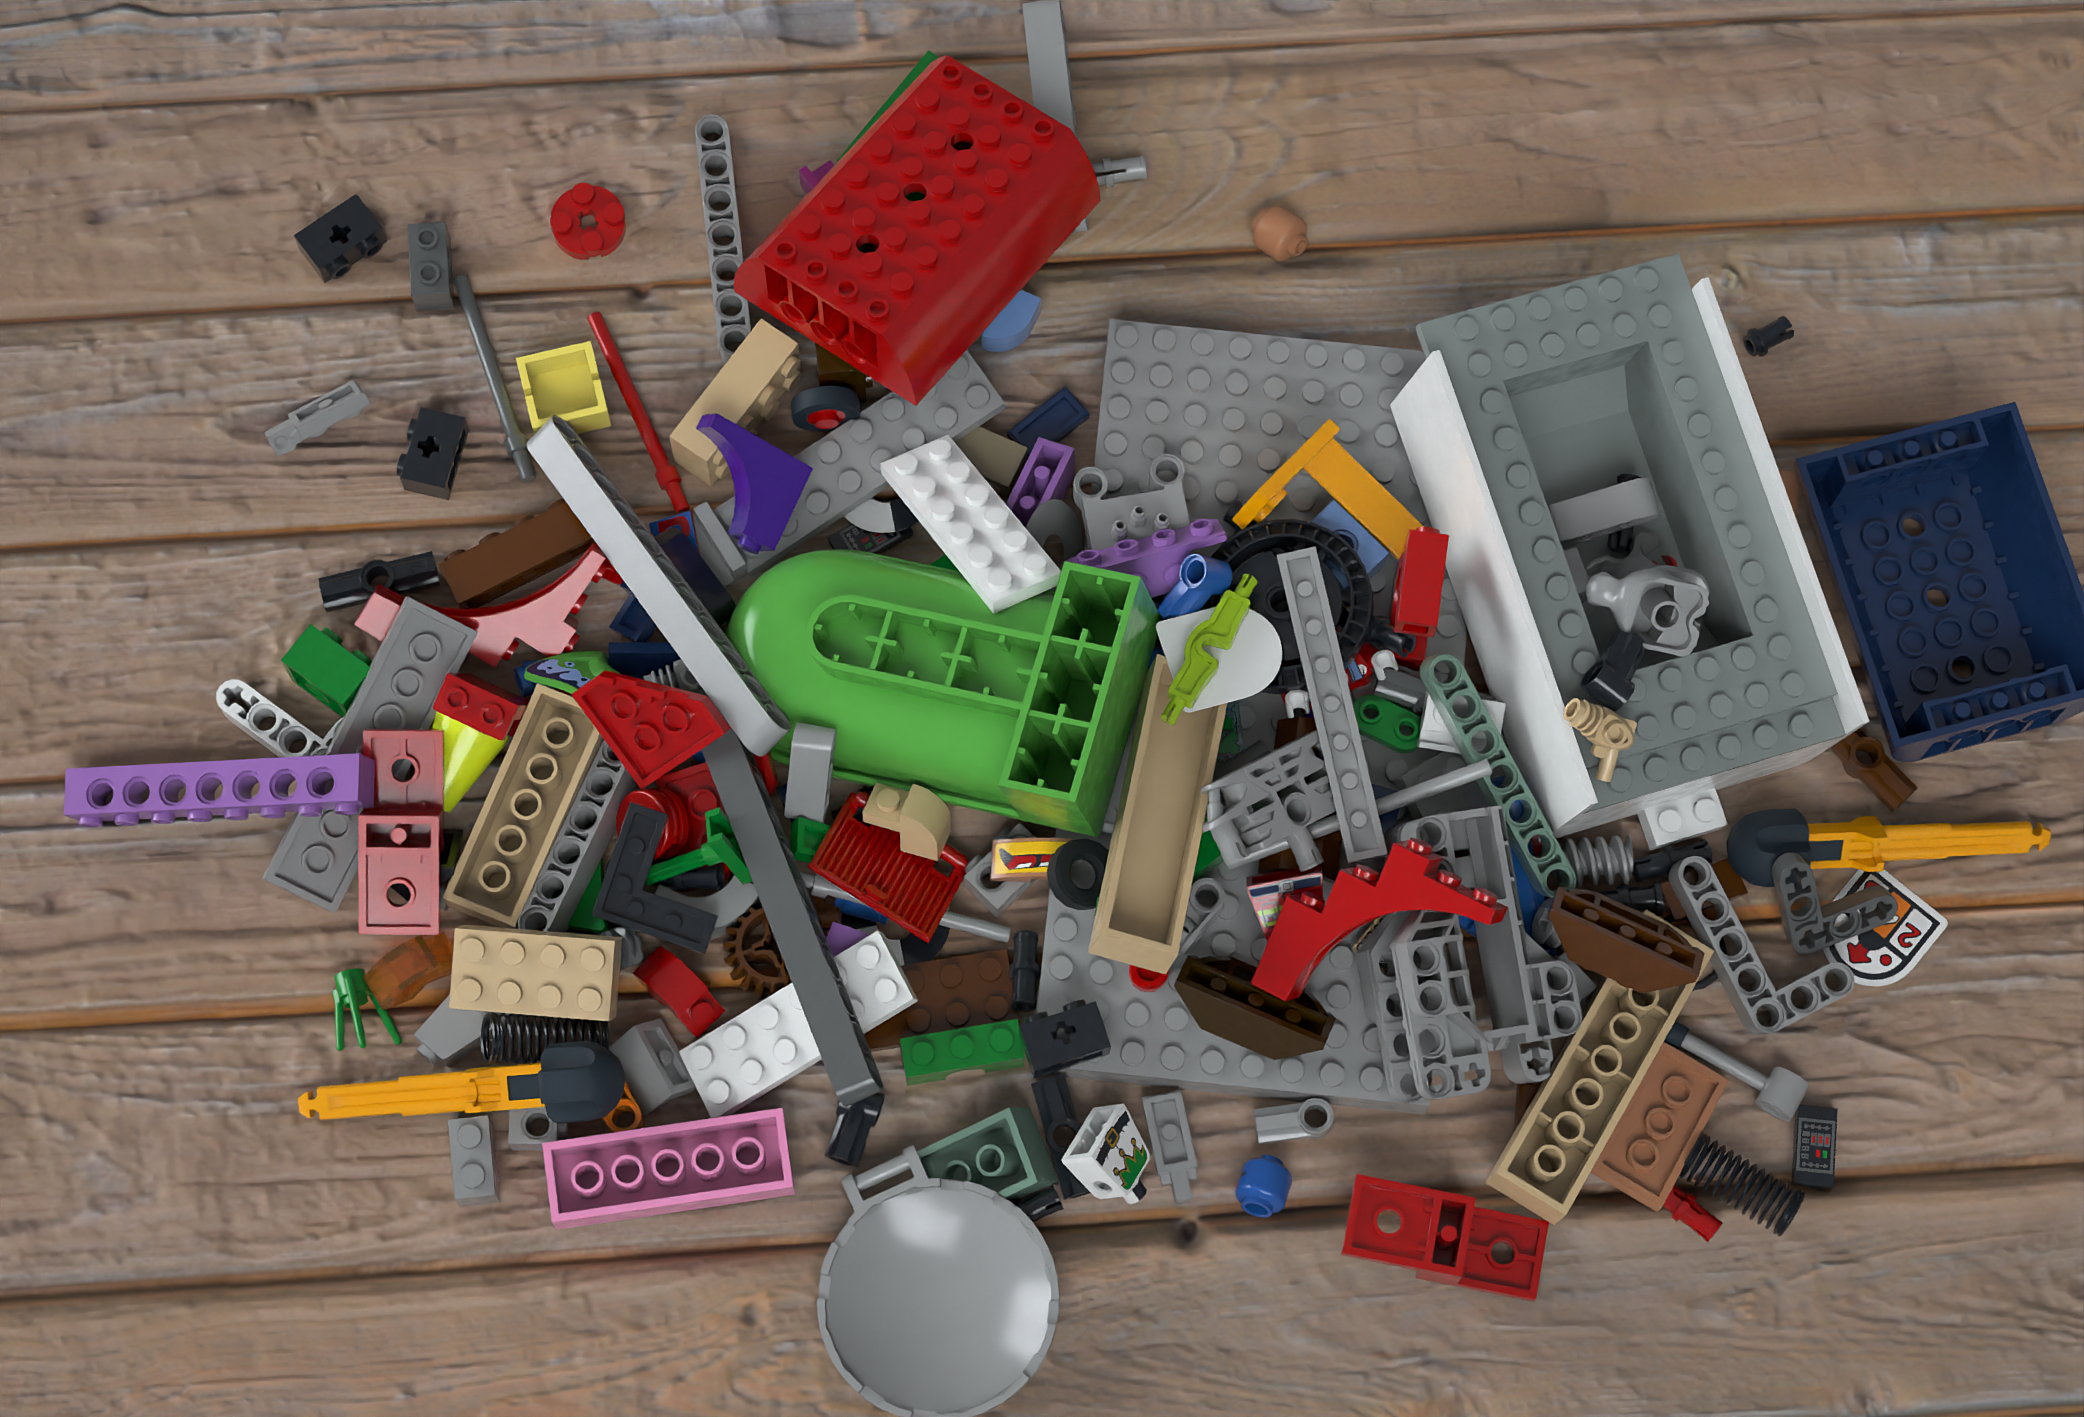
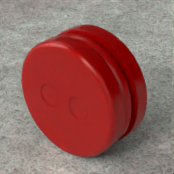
[616,787,689,861]

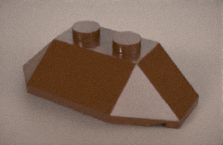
[1548,886,1705,993]

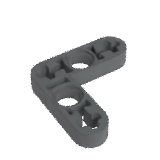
[1772,852,1898,954]

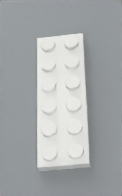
[880,435,1061,614]
[679,930,918,1118]

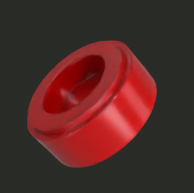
[1129,965,1169,992]

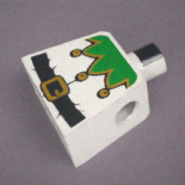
[1061,1104,1150,1204]

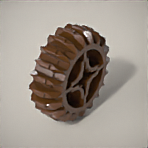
[723,899,828,999]

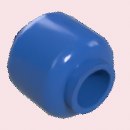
[1235,1155,1292,1218]

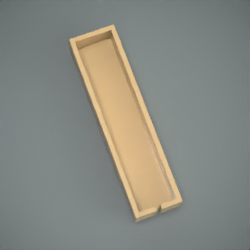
[1088,654,1227,974]

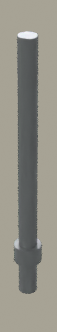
[453,274,536,483]

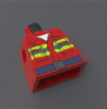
[1246,864,1323,942]

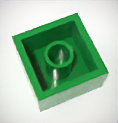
[281,624,372,718]

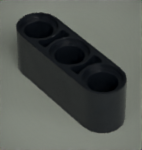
[654,527,736,628]

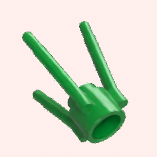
[332,968,402,1051]

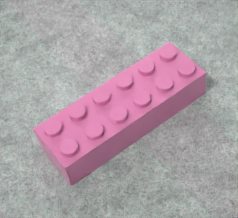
[542,1108,795,1230]

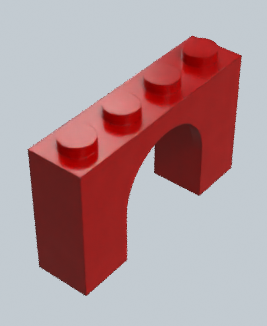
[1384,527,1449,671]

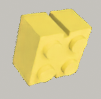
[516,341,611,434]

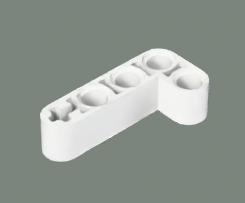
[216,679,343,757]

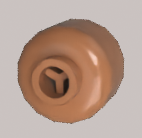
[1251,206,1308,261]

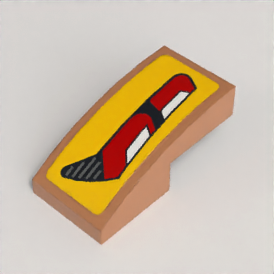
[991,838,1072,882]

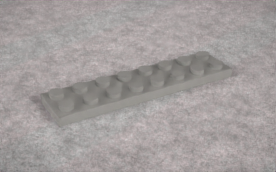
[713,350,1007,578]
[262,596,478,913]

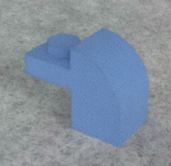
[982,290,1041,352]

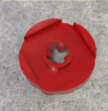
[550,182,626,260]

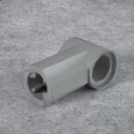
[1254,1098,1334,1145]

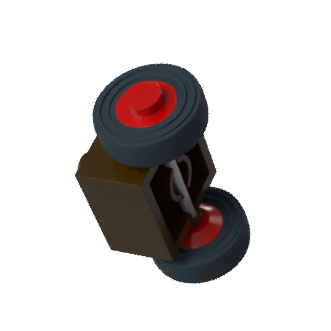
[791,343,873,432]

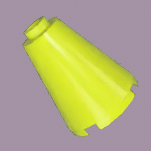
[431,711,509,813]

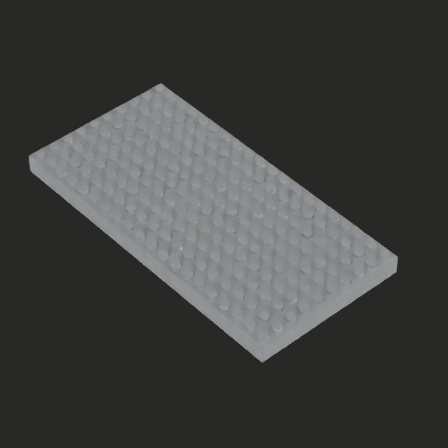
[1031,319,1467,1115]

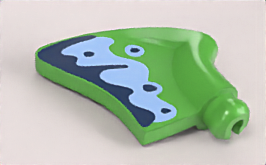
[524,651,621,694]

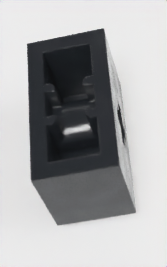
[294,194,387,283]
[396,407,469,500]
[1019,999,1111,1078]

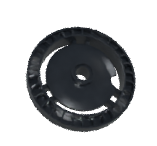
[1199,519,1374,694]

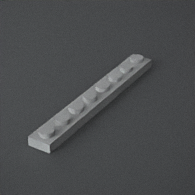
[1277,546,1388,865]

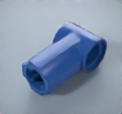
[1158,554,1232,620]

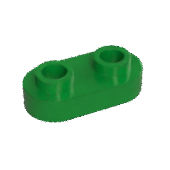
[1353,695,1421,754]

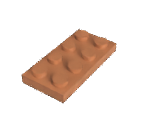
[1590,1042,1729,1212]

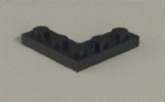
[592,802,719,954]

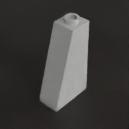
[413,994,525,1067]

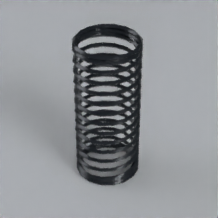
[481,1012,610,1065]
[1679,1132,1805,1237]

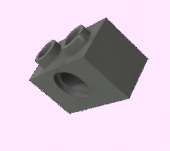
[407,221,455,311]

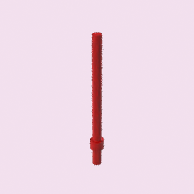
[587,312,690,514]

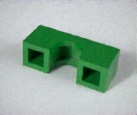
[900,1019,1025,1086]

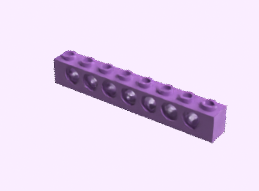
[64,753,375,827]

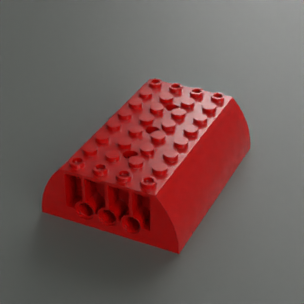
[734,55,1101,406]

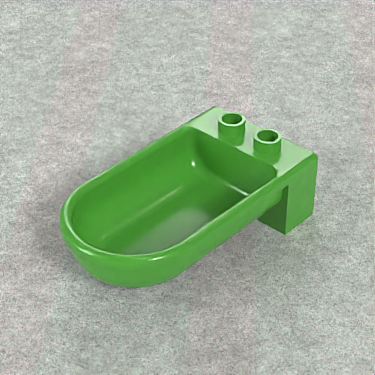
[725,549,1161,837]

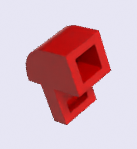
[632,946,725,1038]

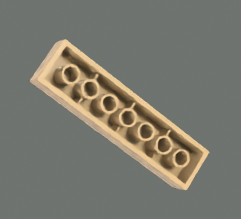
[1485,910,1714,1225]

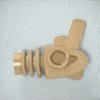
[1563,698,1637,782]

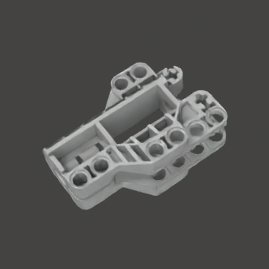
[1356,805,1582,1104]

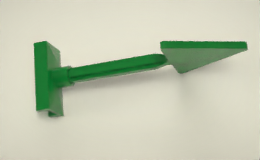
[545,807,753,933]

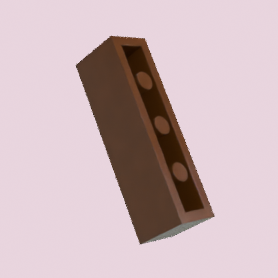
[438,498,594,609]

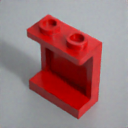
[433,673,530,740]

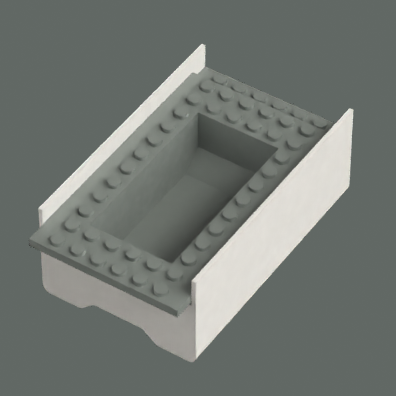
[1390,253,1870,851]

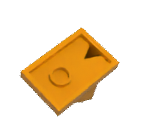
[1232,418,1424,560]

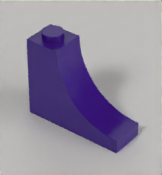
[696,413,813,554]

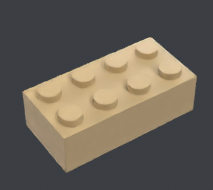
[669,318,802,486]
[449,925,622,1021]

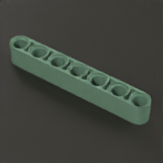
[1419,654,1576,898]

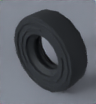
[1047,838,1109,910]

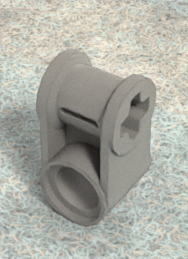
[1180,878,1225,955]

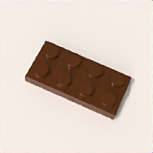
[864,949,1020,1052]

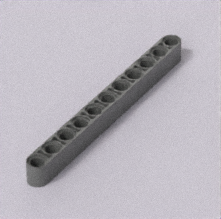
[702,707,883,1107]

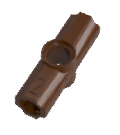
[1830,728,1918,812]

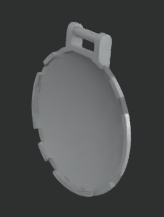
[817,1145,1060,1417]

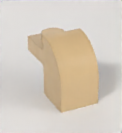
[862,782,951,861]

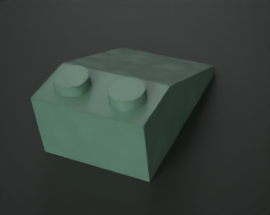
[917,1107,1058,1202]

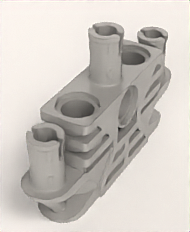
[1200,730,1336,872]

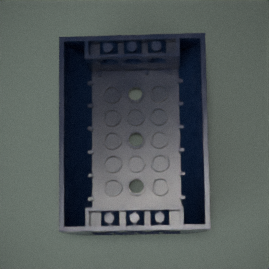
[1794,402,2084,762]

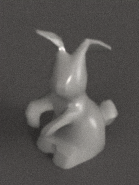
[1584,531,1710,657]

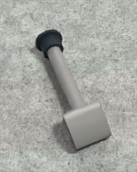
[1664,1017,1809,1122]

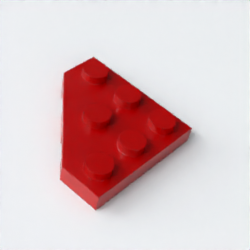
[571,670,731,789]
[656,751,779,891]

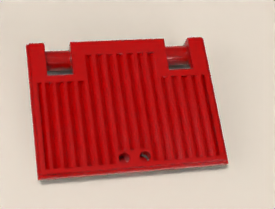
[808,791,969,943]

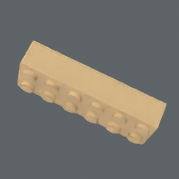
[442,683,604,929]

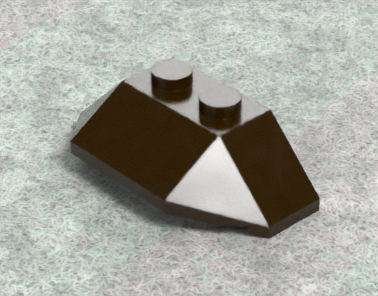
[1174,955,1336,1060]

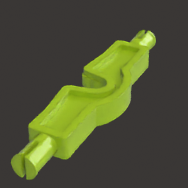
[1160,574,1258,725]

